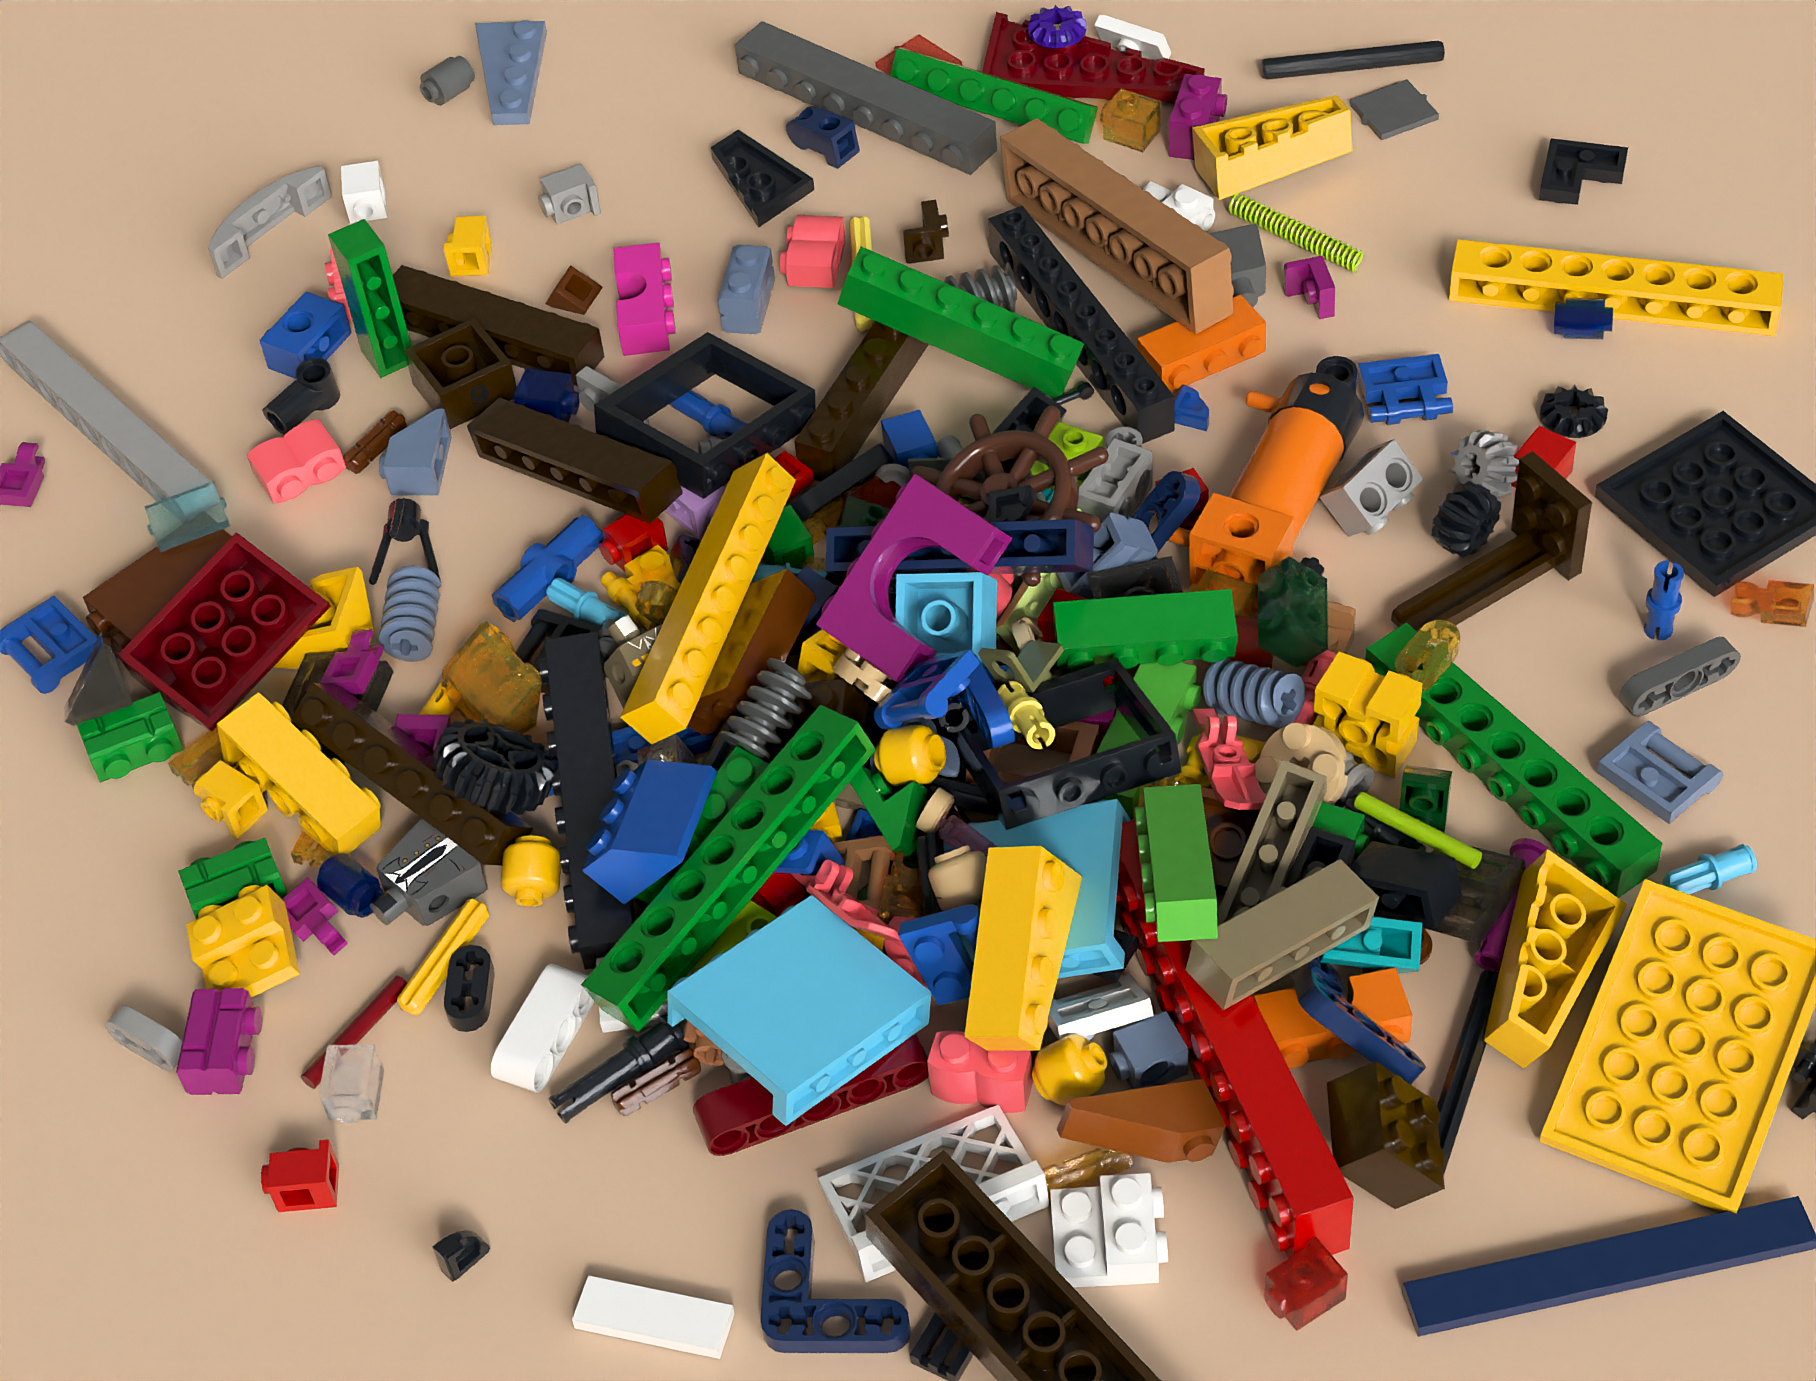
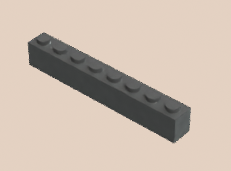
[735,21,997,175]

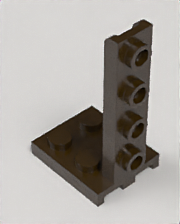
[1391,451,1592,641]

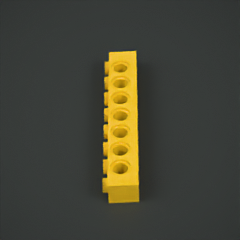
[1449,239,1784,336]

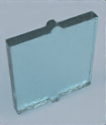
[145,481,230,552]

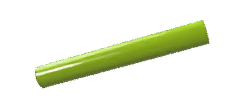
[1354,792,1482,869]

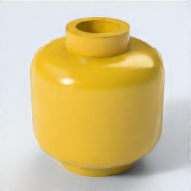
[874,725,946,786]
[501,835,561,907]
[1032,1033,1107,1106]

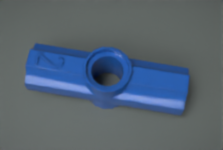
[491,515,604,622]

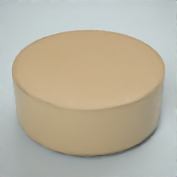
[916,788,955,834]

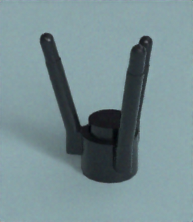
[369,498,441,585]

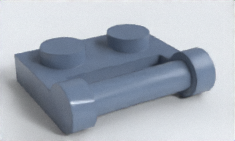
[1597,721,1723,824]

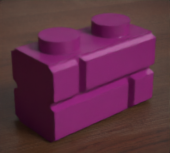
[176,988,262,1095]

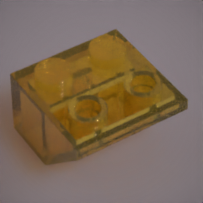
[441,621,542,734]

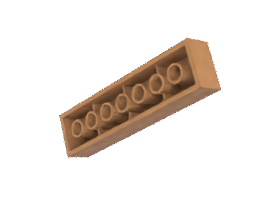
[1000,118,1234,334]

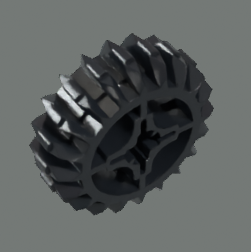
[432,719,556,815]

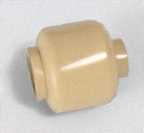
[928,845,987,911]

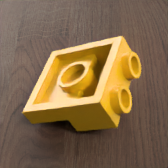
[186,885,300,998]

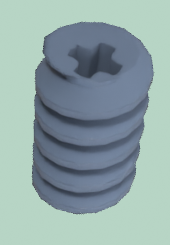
[378,565,441,662]
[1203,658,1306,728]

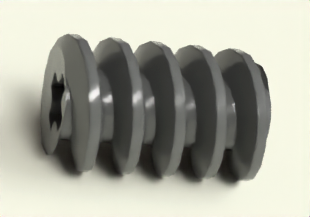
[944,263,1017,312]
[718,658,812,760]

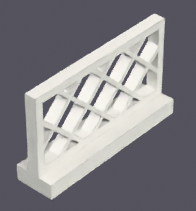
[818,1104,1050,1282]

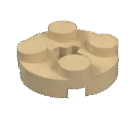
[832,648,899,704]
[1255,723,1348,805]

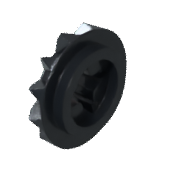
[1540,384,1608,438]

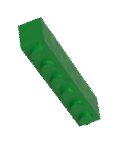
[837,246,1084,399]

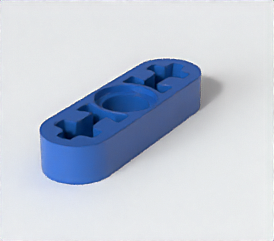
[960,654,1015,749]

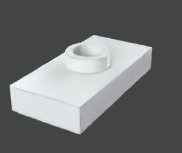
[1094,15,1171,61]

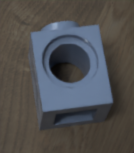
[1109,1011,1188,1089]

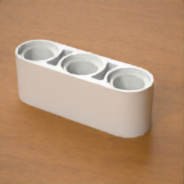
[491,963,594,1093]

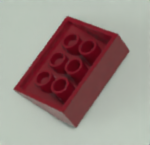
[117,532,331,732]

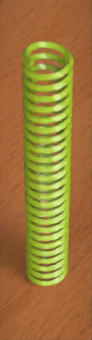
[1229,193,1363,273]

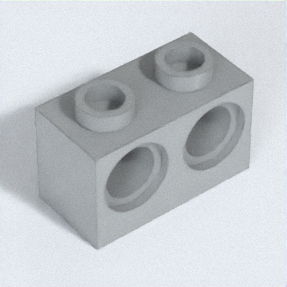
[1077,438,1153,521]
[1319,439,1423,537]

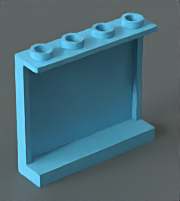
[943,799,1131,979]
[667,895,931,1126]

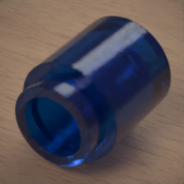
[1554,298,1613,340]
[317,853,384,918]

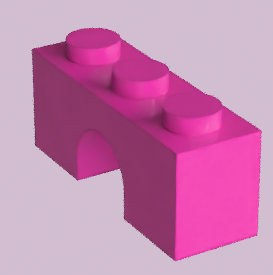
[613,243,676,356]

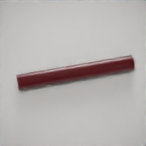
[301,975,407,1089]

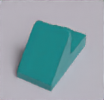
[1320,917,1422,974]

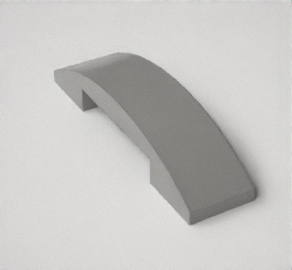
[208,166,332,279]

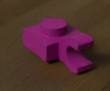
[0,442,45,507]
[320,629,383,694]
[282,877,348,955]

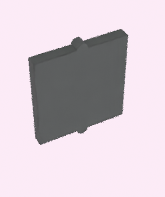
[1350,79,1439,141]

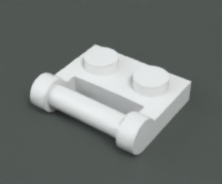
[1048,973,1154,1040]

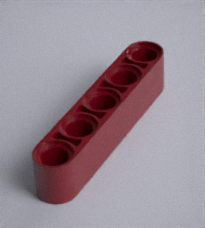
[693,1033,929,1156]

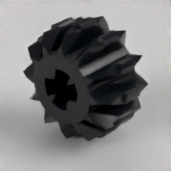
[1431,481,1501,557]

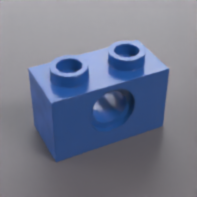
[259,292,352,379]

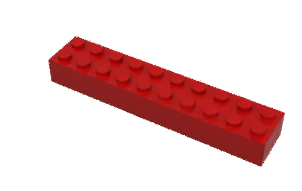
[1116,819,1354,1268]

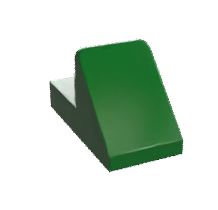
[850,766,928,857]

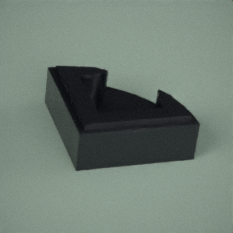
[988,485,1035,522]
[432,1230,490,1282]

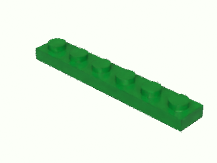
[890,48,1098,144]

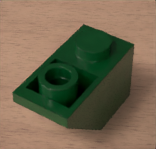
[1399,765,1453,841]

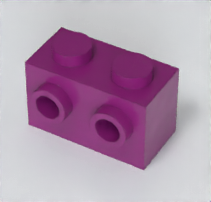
[1169,74,1227,160]

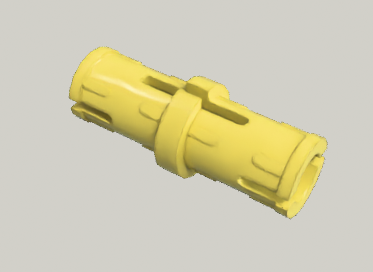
[997,681,1055,749]

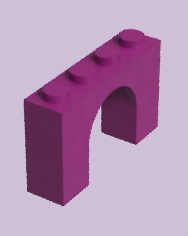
[816,474,1013,682]

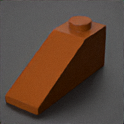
[1057,1078,1226,1163]

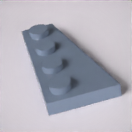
[475,20,547,125]

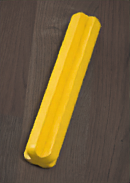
[397,899,489,1016]

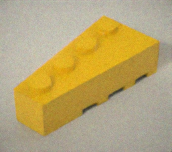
[1192,95,1352,200]
[217,692,381,861]
[964,846,1083,1051]
[1483,849,1628,1069]

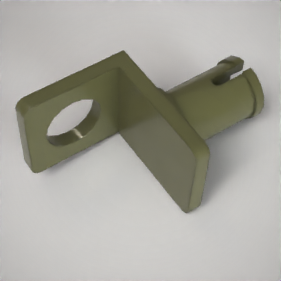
[978,640,1064,693]

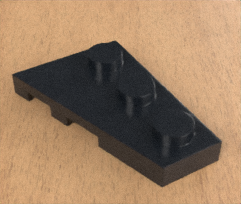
[711,130,815,227]

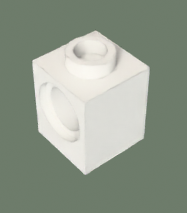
[341,161,387,224]

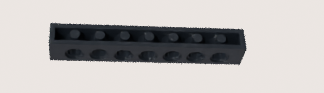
[988,205,1175,444]

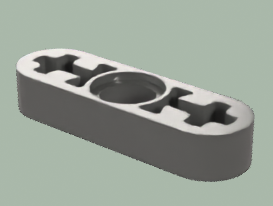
[1619,637,1741,716]

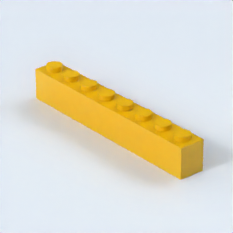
[620,453,796,745]

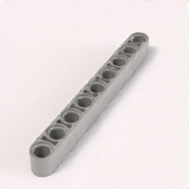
[0,320,222,527]

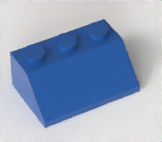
[582,760,717,904]

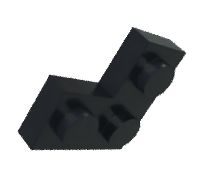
[1539,138,1628,205]

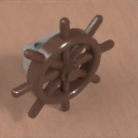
[911,406,1109,587]

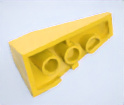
[273,566,374,670]

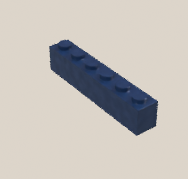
[825,519,1094,578]

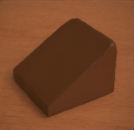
[545,265,603,315]

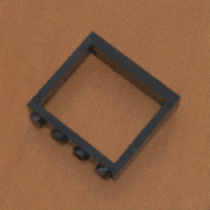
[594,332,816,499]
[951,658,1182,830]

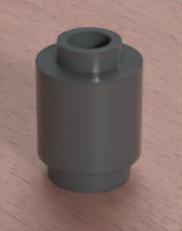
[420,56,475,106]

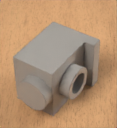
[538,163,601,224]

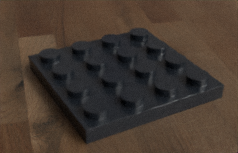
[1595,411,1816,597]

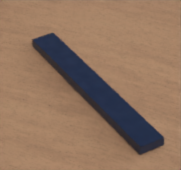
[1402,1196,1816,1337]

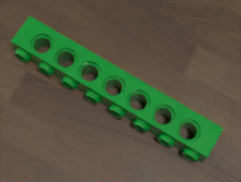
[1365,622,1662,898]
[581,705,876,1032]

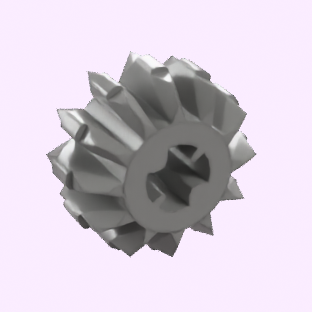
[1449,430,1519,500]

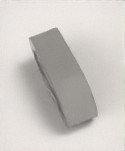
[105,1005,182,1072]

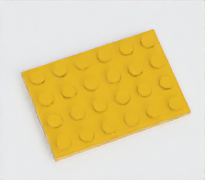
[1540,879,1816,1213]

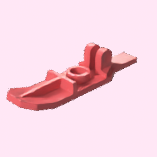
[1192,708,1267,810]
[789,860,902,942]

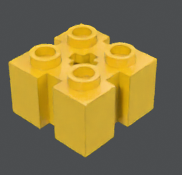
[1313,651,1423,778]

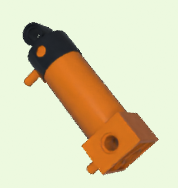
[1168,356,1364,615]

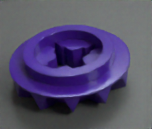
[1028,4,1086,48]

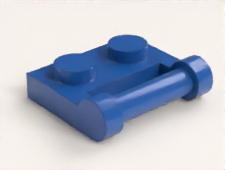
[0,596,104,694]
[874,649,980,730]
[898,904,980,1005]

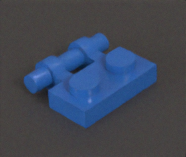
[1358,354,1453,425]

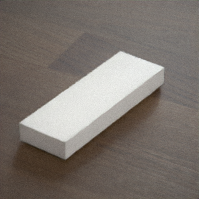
[572,1276,735,1359]

